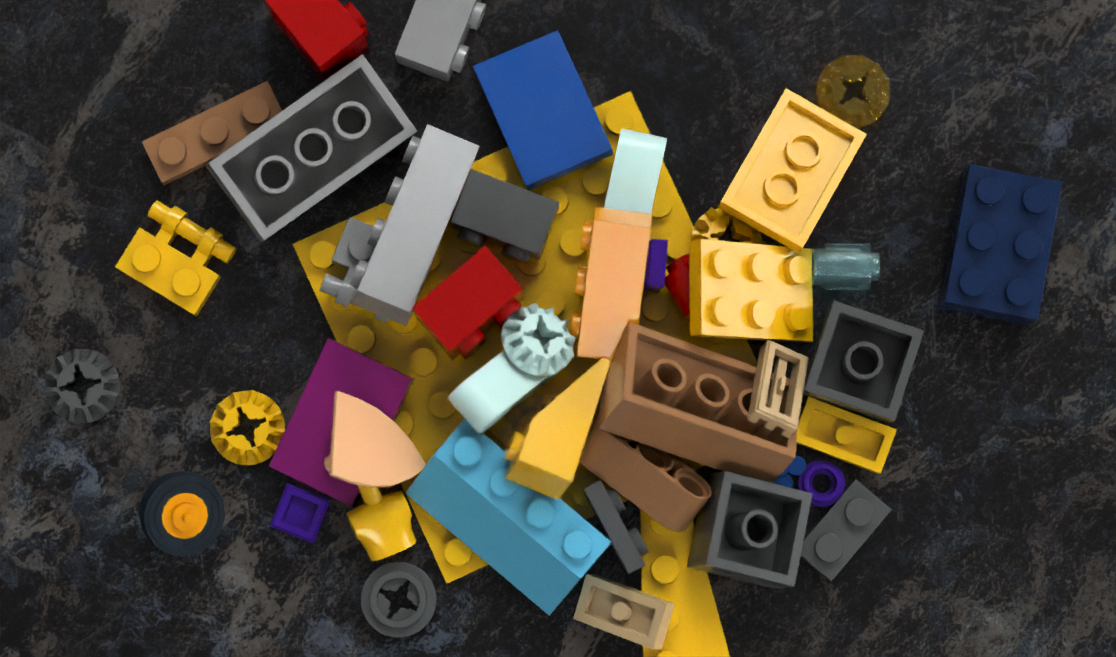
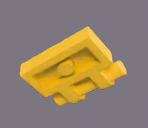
[115,200,237,317]

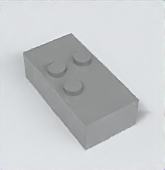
[206,54,417,242]

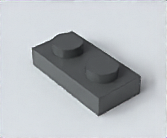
[800,479,892,582]
[583,480,649,575]

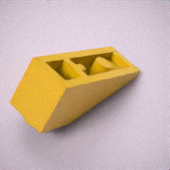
[504,357,611,500]

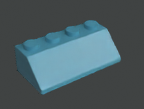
[405,418,611,616]

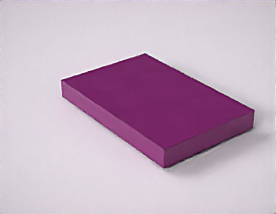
[269,338,414,507]

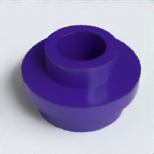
[798,460,845,507]

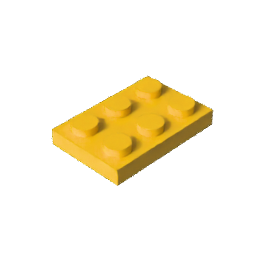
[718,88,867,254]
[689,239,813,343]

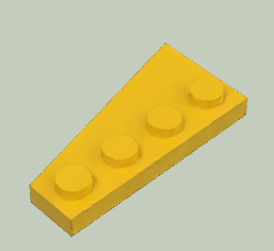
[639,508,730,657]

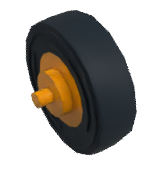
[139,471,225,557]

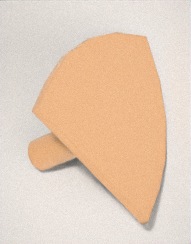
[324,390,426,488]

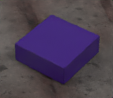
[643,239,668,292]
[269,483,332,544]

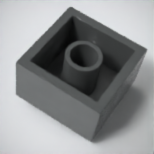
[803,301,924,424]
[687,471,812,589]

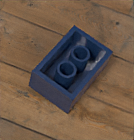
[937,164,1063,326]

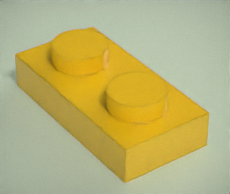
[796,396,897,474]

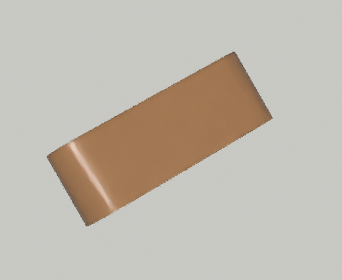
[579,415,712,532]

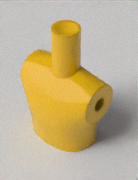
[346,485,417,561]

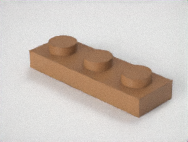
[142,81,282,185]

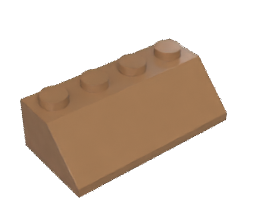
[598,322,797,483]

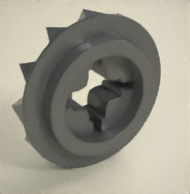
[44,349,120,423]
[361,562,437,638]

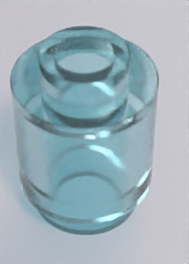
[812,243,880,290]

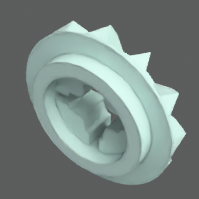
[501,302,576,376]

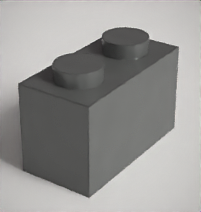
[451,169,559,264]

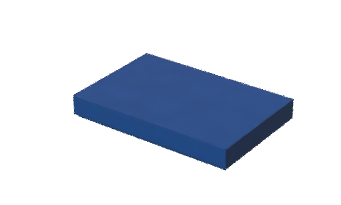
[473,30,613,190]

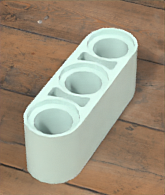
[604,128,667,214]
[448,329,574,435]

